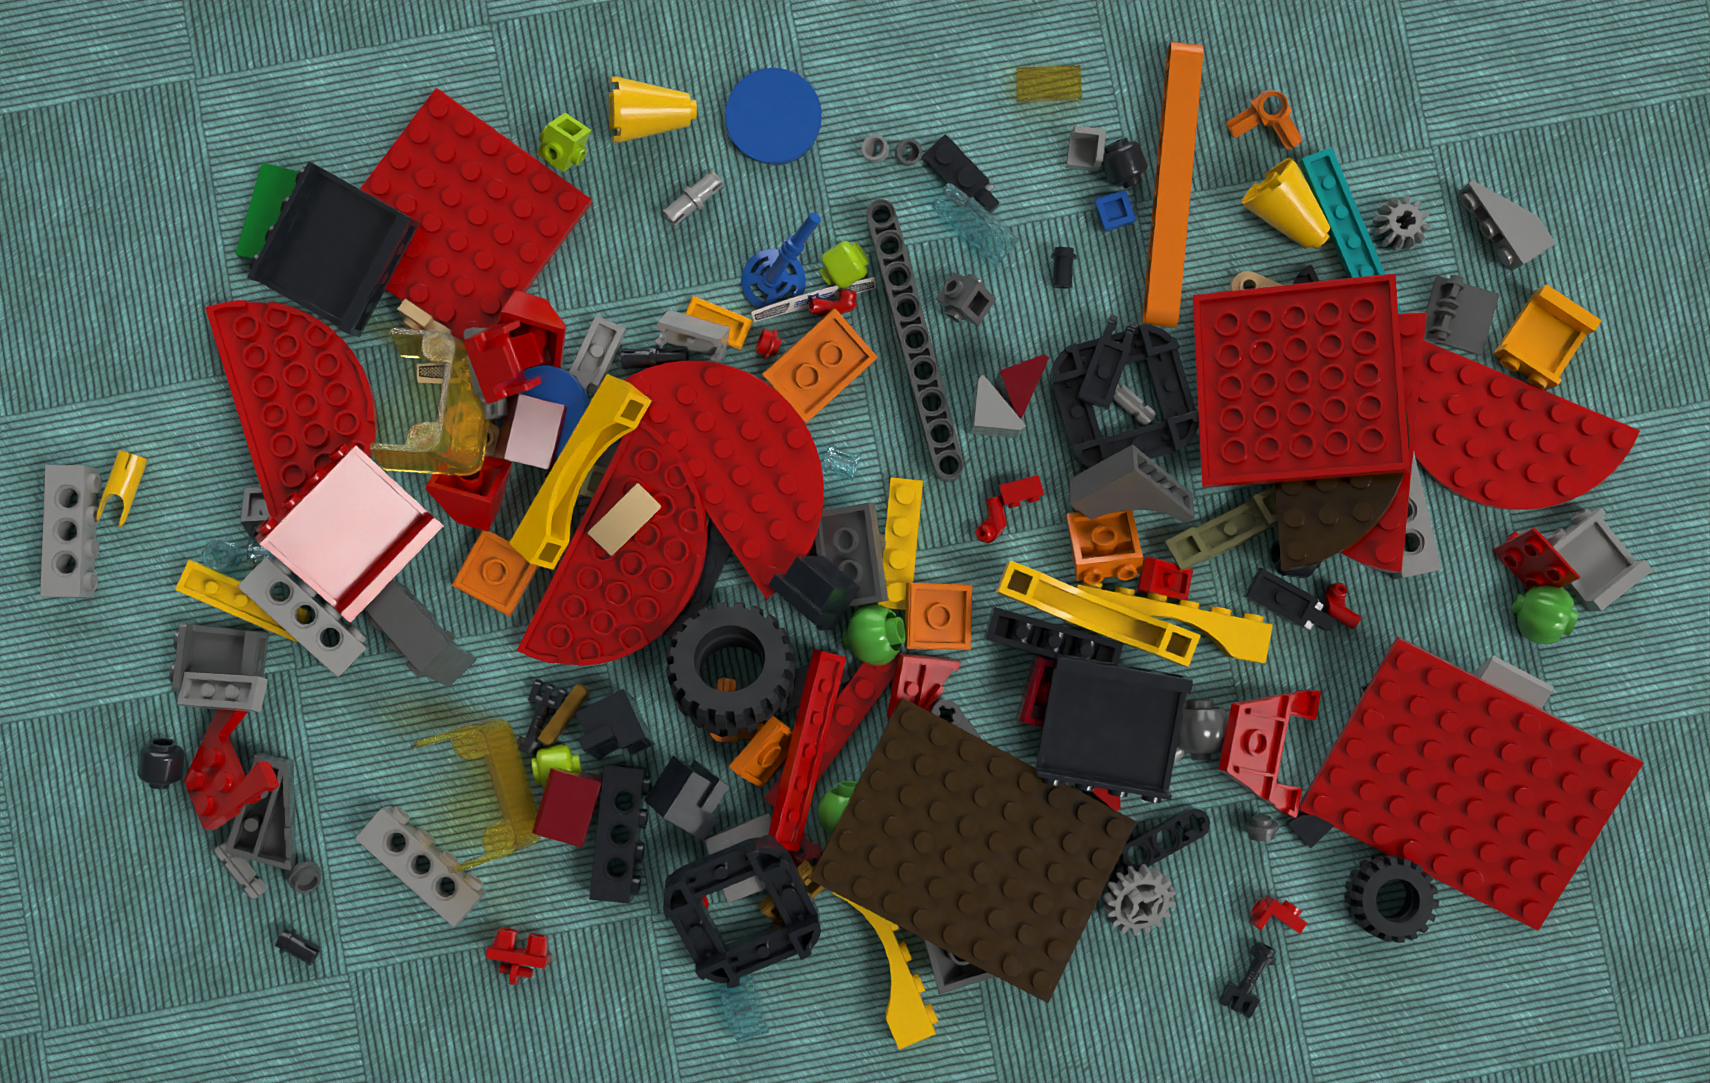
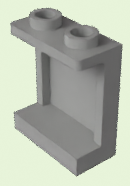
[1546,508,1653,612]

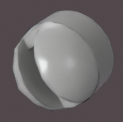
[862,135,889,163]

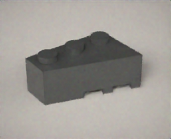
[364,579,477,687]
[224,752,297,871]

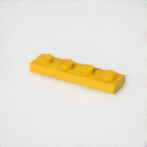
[878,477,923,610]
[175,560,312,642]

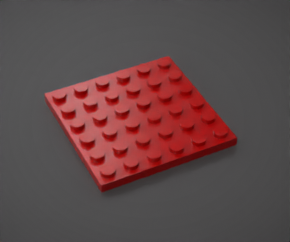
[360,87,593,346]
[1193,273,1410,488]

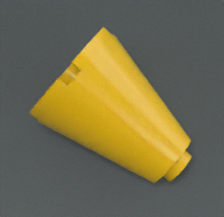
[608,76,697,143]
[1241,158,1330,249]

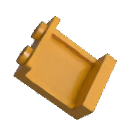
[1493,284,1602,390]

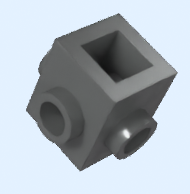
[936,273,996,326]

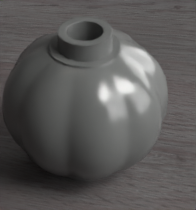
[1177,699,1229,761]

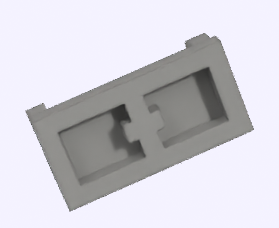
[655,310,730,363]

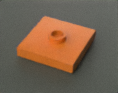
[452,530,539,617]
[904,583,973,650]
[729,716,794,788]

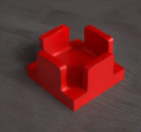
[463,320,544,404]

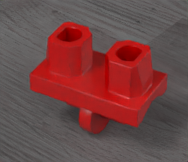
[486,927,552,986]

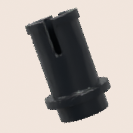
[1051,247,1077,289]
[275,929,321,966]

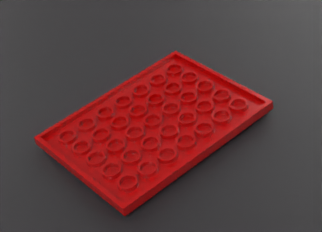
[1299,636,1644,931]

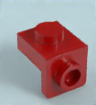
[1249,895,1308,934]

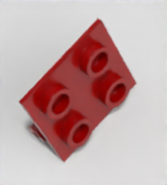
[1492,527,1580,590]

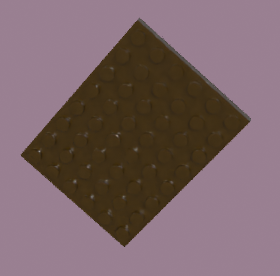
[808,698,1137,1003]

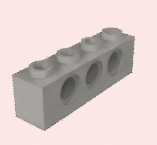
[1388,453,1441,579]
[40,465,102,598]
[238,557,369,677]
[355,806,487,927]

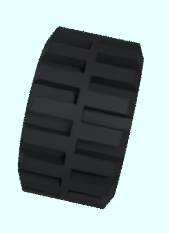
[1344,854,1439,943]

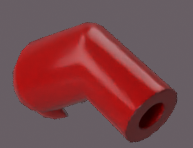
[809,290,857,316]
[975,496,1007,543]
[1324,582,1361,630]

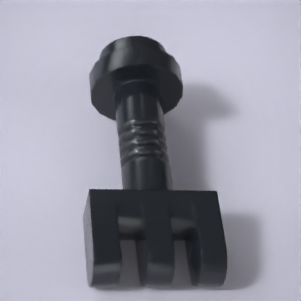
[517,679,567,756]
[1219,942,1276,1019]

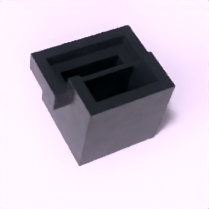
[768,556,861,631]
[575,689,655,760]
[644,756,729,841]

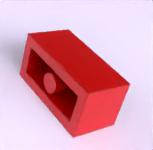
[998,475,1044,509]

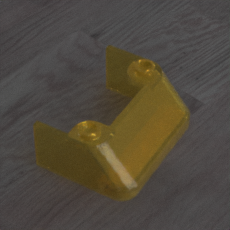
[370,328,490,476]
[410,718,541,873]

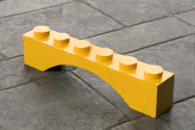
[509,374,652,570]
[995,560,1201,667]
[1066,580,1273,664]
[832,892,939,1050]

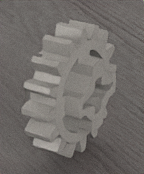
[1103,864,1176,936]

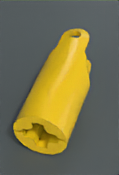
[96,450,148,528]

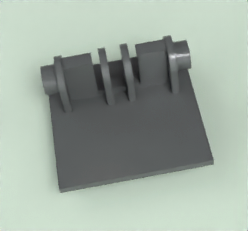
[1425,275,1500,356]

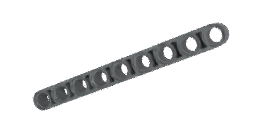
[867,199,964,482]

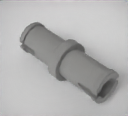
[662,170,724,227]

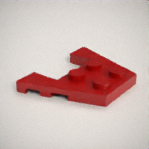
[1218,689,1321,818]
[184,709,280,831]

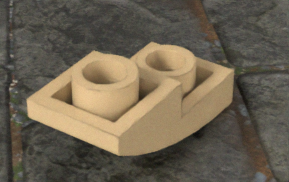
[588,483,662,556]

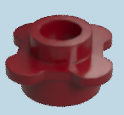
[788,832,820,867]

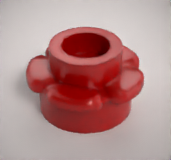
[755,328,782,360]

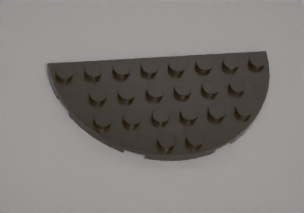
[1275,407,1409,571]

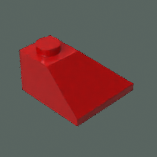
[500,290,566,371]
[426,446,512,532]

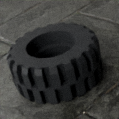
[666,602,796,736]

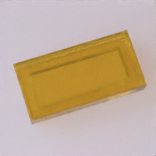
[1016,65,1082,102]

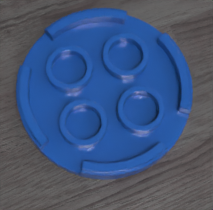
[725,68,822,166]
[498,366,589,463]

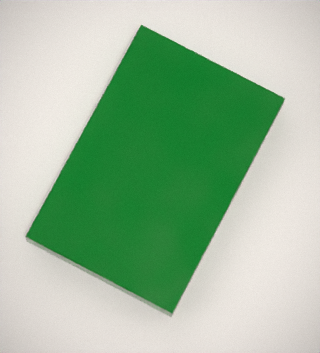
[235,162,298,260]

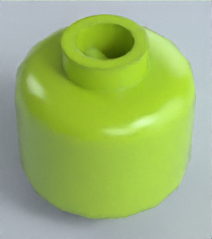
[819,240,870,289]
[531,744,582,789]

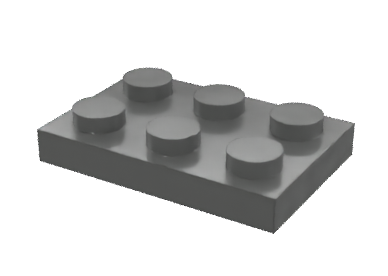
[815,502,888,607]

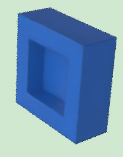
[1093,190,1136,233]

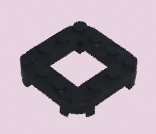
[1050,324,1199,470]
[663,835,821,988]

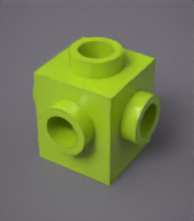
[537,113,591,172]

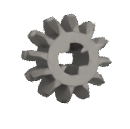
[1372,196,1431,252]

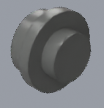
[1245,815,1279,841]
[287,862,321,893]

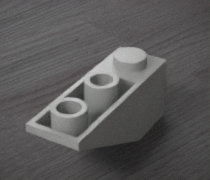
[1458,180,1556,271]

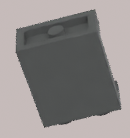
[169,624,269,690]

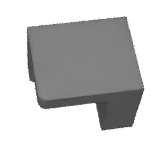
[1066,126,1106,172]

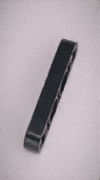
[1105,807,1211,886]

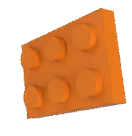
[762,308,878,423]

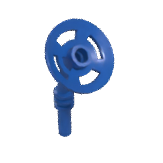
[741,212,821,309]

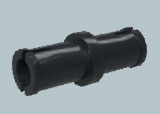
[621,345,689,370]

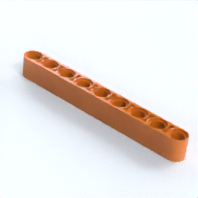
[1142,42,1204,328]

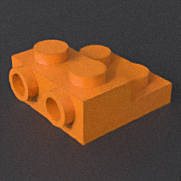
[1066,510,1143,584]

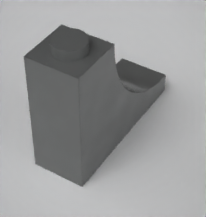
[1069,445,1195,523]

